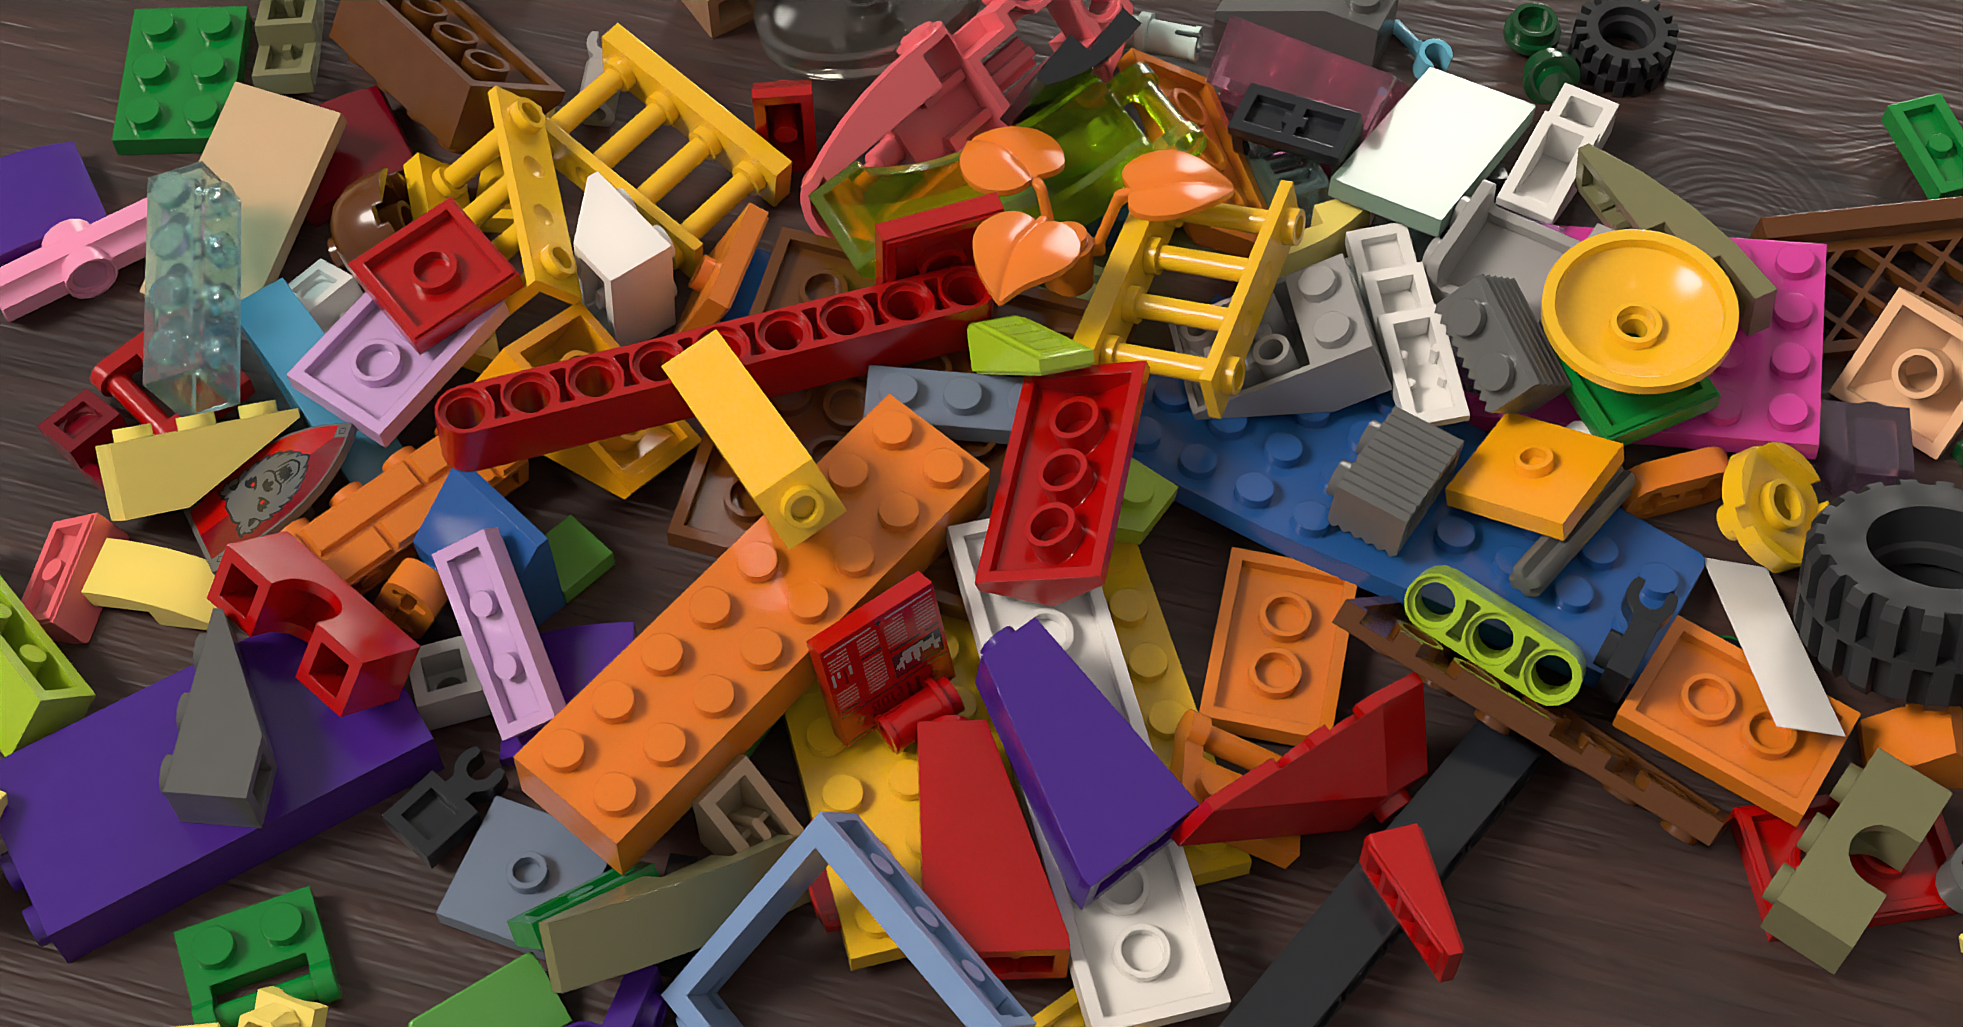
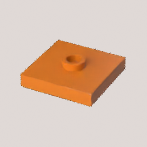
[674,203,769,334]

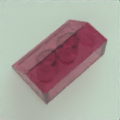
[1205,15,1409,141]

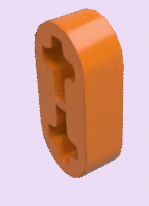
[1621,446,1729,519]
[374,558,449,639]

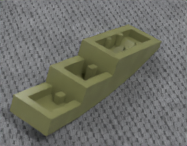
[252,0,325,95]
[1575,143,1777,337]
[538,834,811,993]

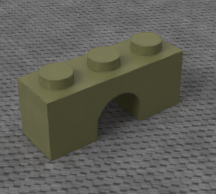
[1760,747,1953,975]

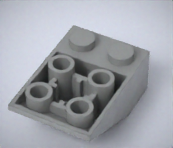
[1168,253,1393,420]

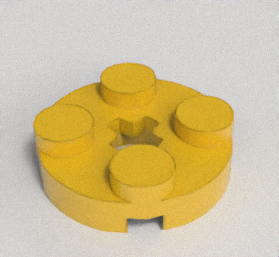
[1717,442,1829,574]

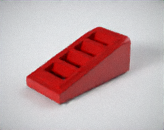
[1359,823,1465,983]

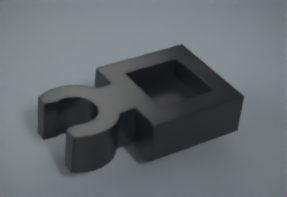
[382,746,509,869]

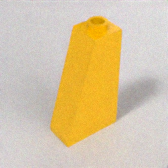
[661,329,847,551]

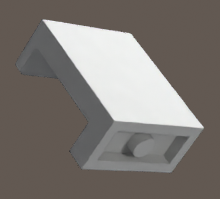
[1422,179,1616,345]

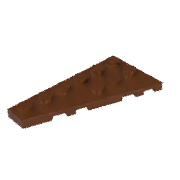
[1332,595,1734,846]

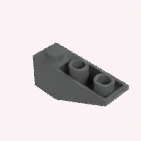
[159,608,278,829]

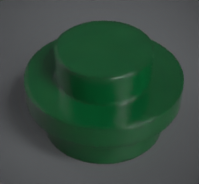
[1503,2,1561,56]
[1522,48,1581,104]

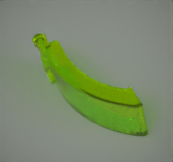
[808,62,1208,279]

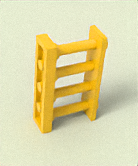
[544,23,792,278]
[403,86,583,374]
[1073,180,1306,419]

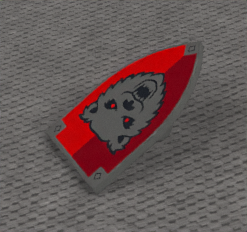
[183,423,358,575]

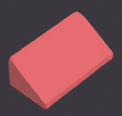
[21,512,129,644]

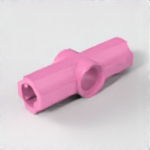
[0,196,169,322]

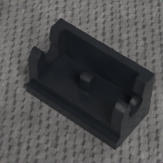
[1228,82,1363,176]

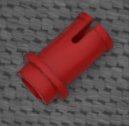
[874,676,965,755]

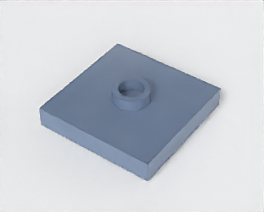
[436,796,613,961]

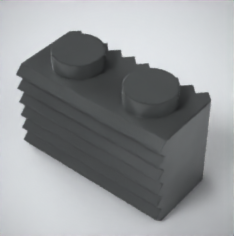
[1434,274,1571,414]
[1326,406,1465,557]

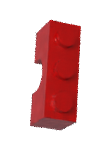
[207,531,421,717]

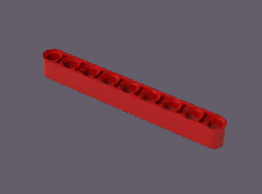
[435,265,994,472]

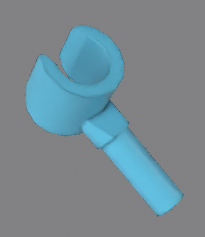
[1393,19,1453,80]

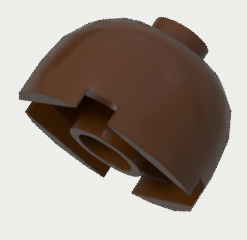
[327,167,413,273]

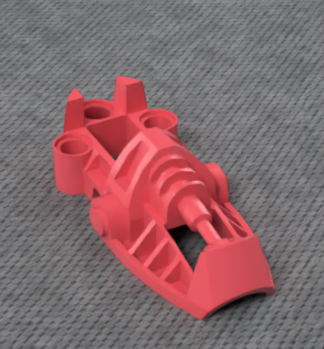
[800,0,1134,249]

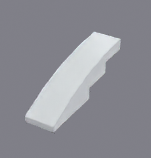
[1345,222,1470,427]

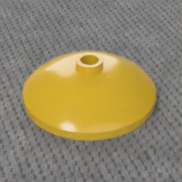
[1541,229,1739,394]

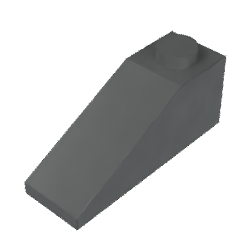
[1215,0,1399,76]

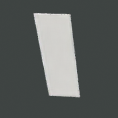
[1704,557,1845,736]

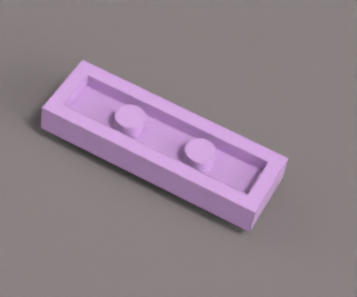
[432,527,566,741]

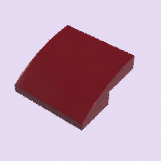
[305,86,415,227]

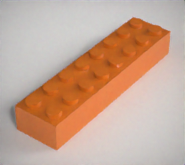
[513,394,990,876]

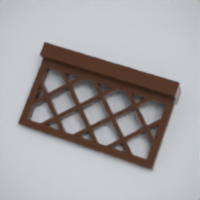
[1748,196,1963,361]

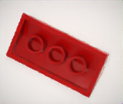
[974,360,1150,607]

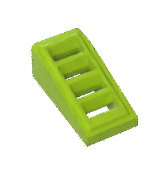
[967,315,1095,376]

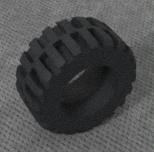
[1793,479,1963,712]

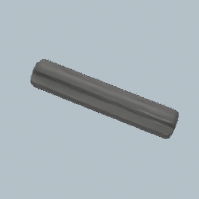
[1509,466,1636,598]

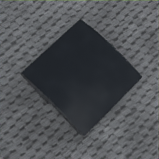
[1000,8,1142,126]

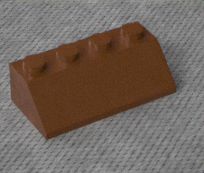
[329,0,566,155]

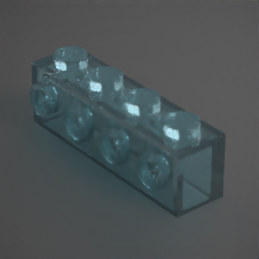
[142,161,241,417]

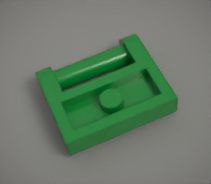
[173,885,343,1027]

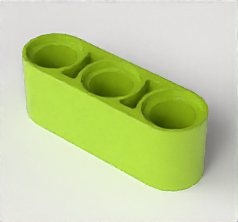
[1404,565,1586,706]

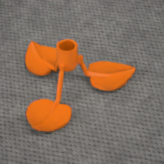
[960,126,1235,306]

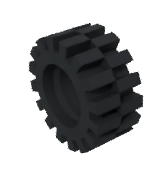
[1567,0,1679,98]

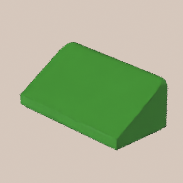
[407,952,573,1027]

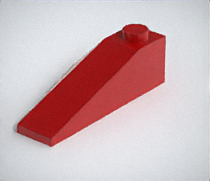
[1170,672,1428,847]

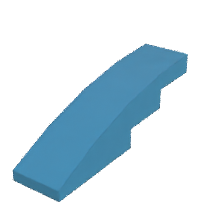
[228,277,403,486]

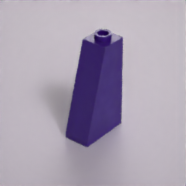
[975,617,1199,911]

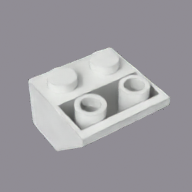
[573,171,677,347]

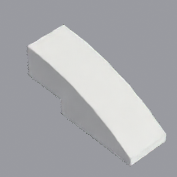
[1495,83,1619,227]

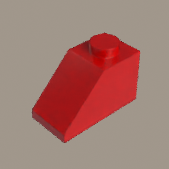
[752,79,818,172]

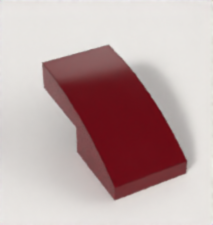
[37,388,128,495]

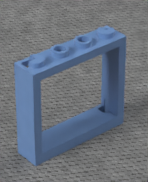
[661,812,1037,1027]

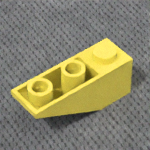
[95,399,300,521]

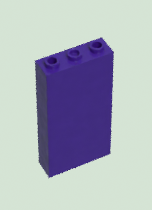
[0,632,445,963]

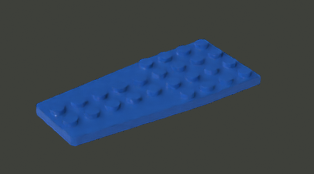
[1132,293,1705,699]

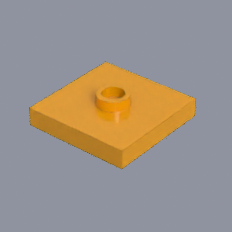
[1445,413,1624,541]

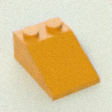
[475,301,702,500]

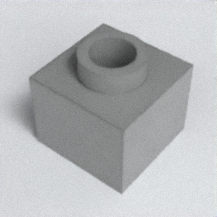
[409,636,491,731]

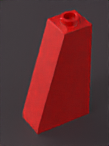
[917,715,1070,982]

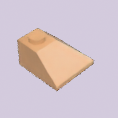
[1829,287,1963,460]

